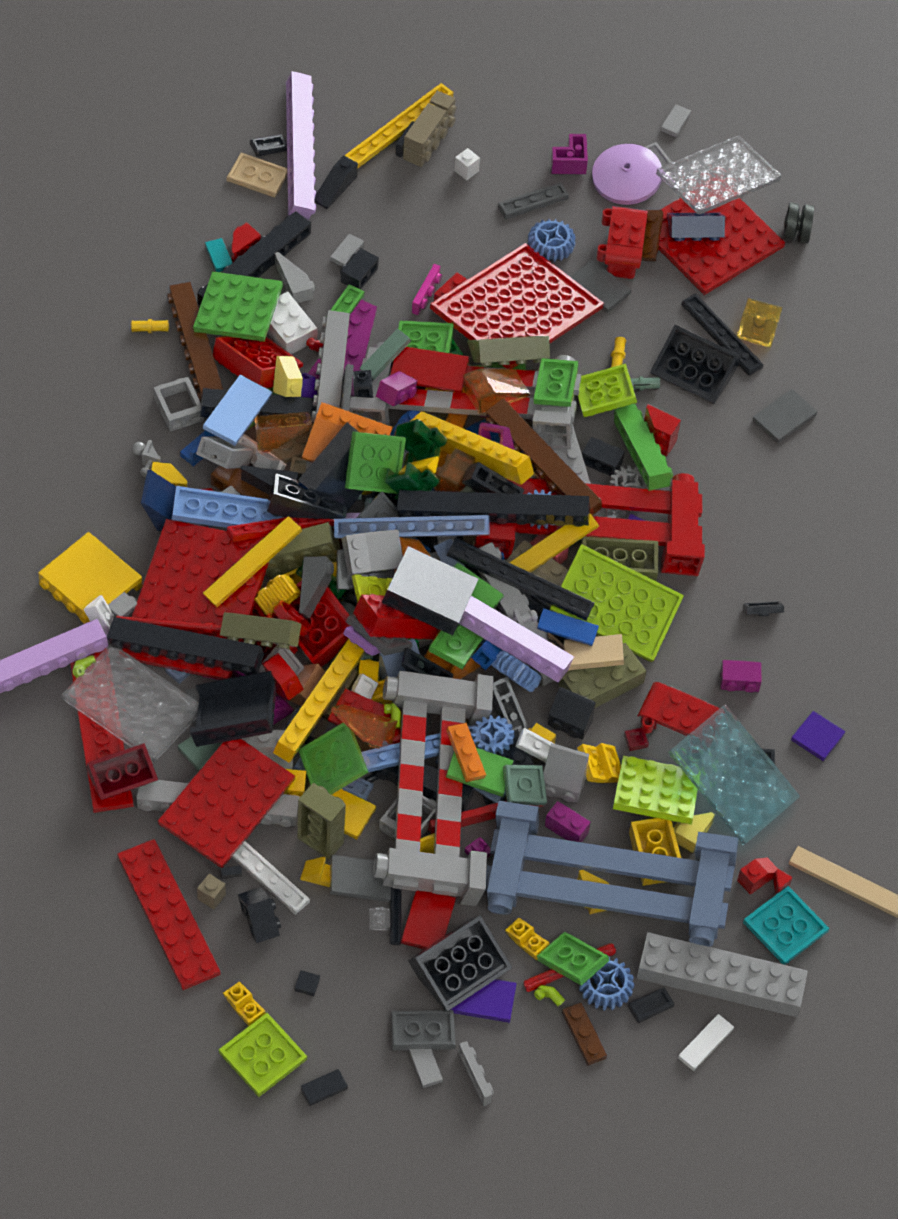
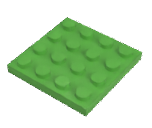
[193,271,283,341]

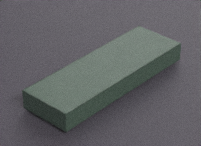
[360,328,411,380]

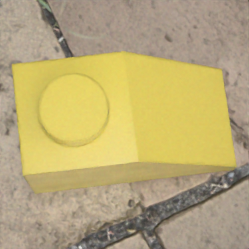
[273,356,303,397]
[673,812,715,853]

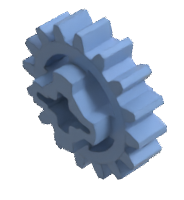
[471,715,514,754]

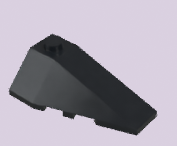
[266,474,347,519]

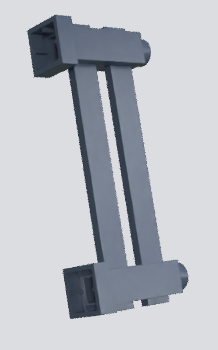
[485,801,738,947]

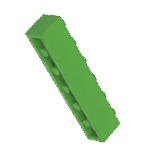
[614,404,673,491]

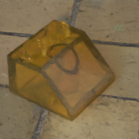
[737,298,783,347]

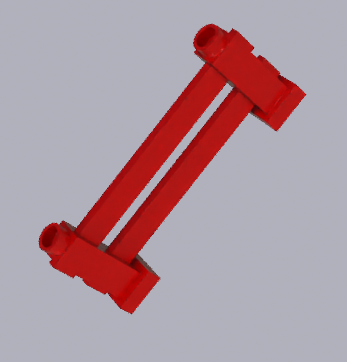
[473,473,705,576]

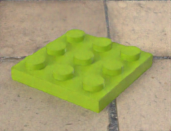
[578,364,637,417]
[219,1013,307,1097]

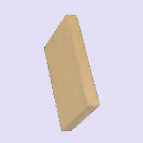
[227,153,287,198]
[564,634,624,670]

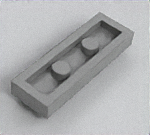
[458,1041,494,1106]

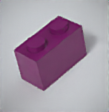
[375,371,417,407]
[720,660,762,693]
[545,801,591,842]

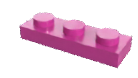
[412,264,442,315]

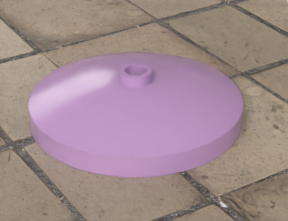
[592,144,662,205]

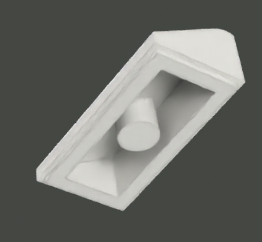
[84,595,115,637]

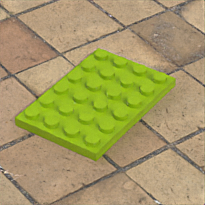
[550,544,684,662]

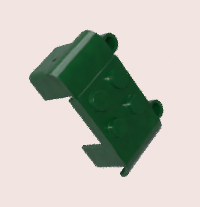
[385,419,447,500]

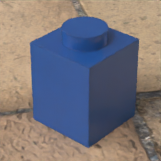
[471,640,503,670]

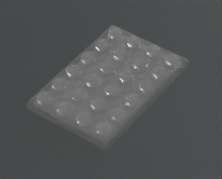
[656,135,782,214]
[62,643,199,763]

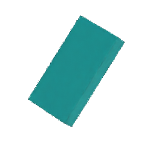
[205,238,232,272]

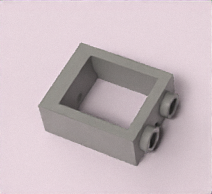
[154,377,204,432]
[196,436,254,469]
[379,796,436,839]

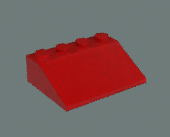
[213,336,304,389]
[290,580,350,667]

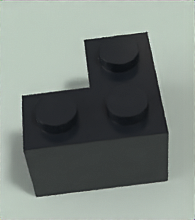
[238,887,281,943]

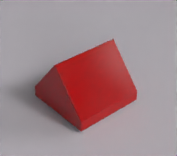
[773,869,793,895]

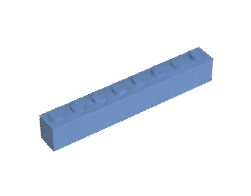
[334,515,490,539]

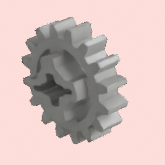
[610,465,648,489]

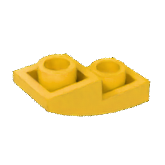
[505,918,550,960]
[223,981,266,1026]

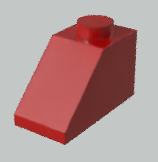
[232,222,261,263]
[262,653,304,701]
[737,857,778,895]

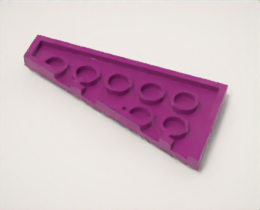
[308,299,377,397]

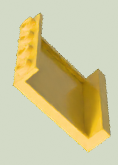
[38,532,143,624]

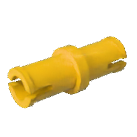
[131,319,169,333]
[611,337,626,367]

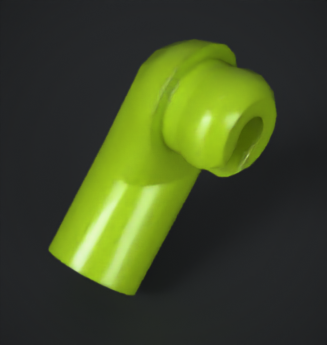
[72,655,96,678]
[384,703,401,729]
[534,985,565,1007]

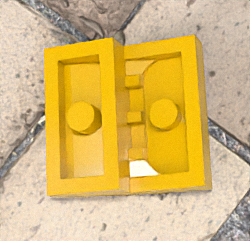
[577,743,621,783]

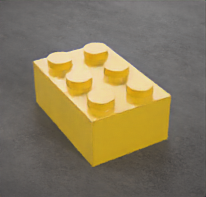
[629,818,681,886]

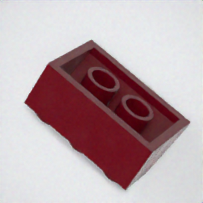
[86,743,158,800]

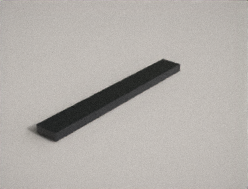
[447,538,595,621]

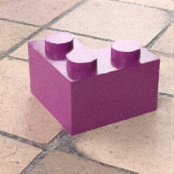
[551,134,588,174]

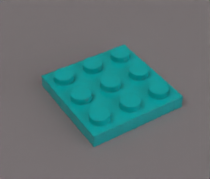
[743,886,829,965]

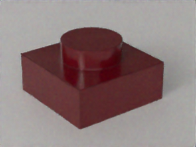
[624,727,649,751]

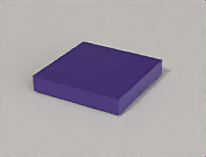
[791,711,846,761]

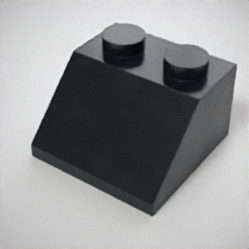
[547,687,596,740]

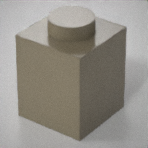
[197,874,226,910]

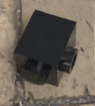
[353,370,374,398]

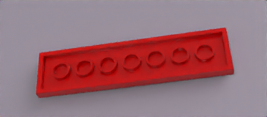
[117,839,221,990]

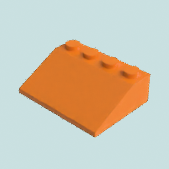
[301,402,392,463]

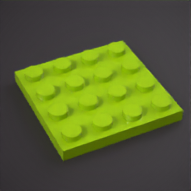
[613,756,701,825]

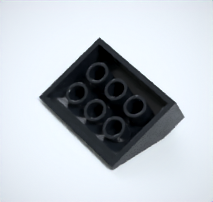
[650,325,741,404]
[298,422,364,511]
[408,915,512,1011]

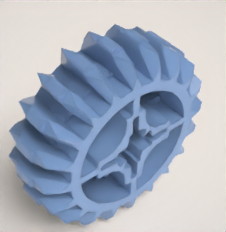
[528,218,576,263]
[492,650,542,692]
[579,956,634,1011]

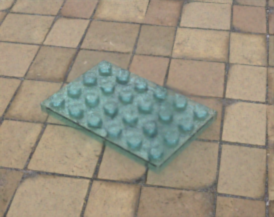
[668,704,800,845]

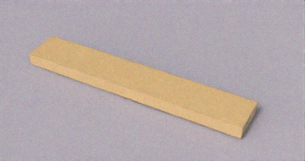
[789,846,898,918]

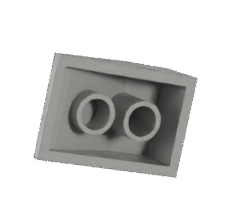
[342,530,403,576]
[543,743,589,803]

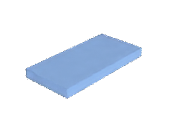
[203,375,272,446]

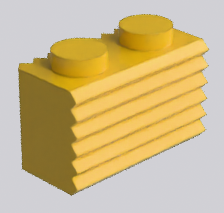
[255,575,301,615]

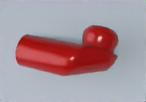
[306,337,323,352]

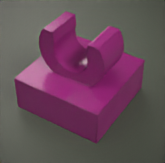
[464,837,493,858]

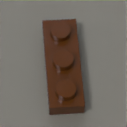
[641,210,664,261]
[562,1003,607,1066]

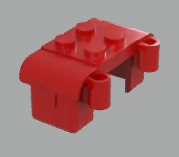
[596,206,648,279]
[637,682,725,754]

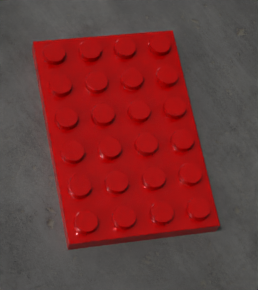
[158,739,295,868]

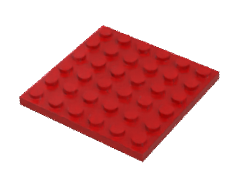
[658,176,785,295]

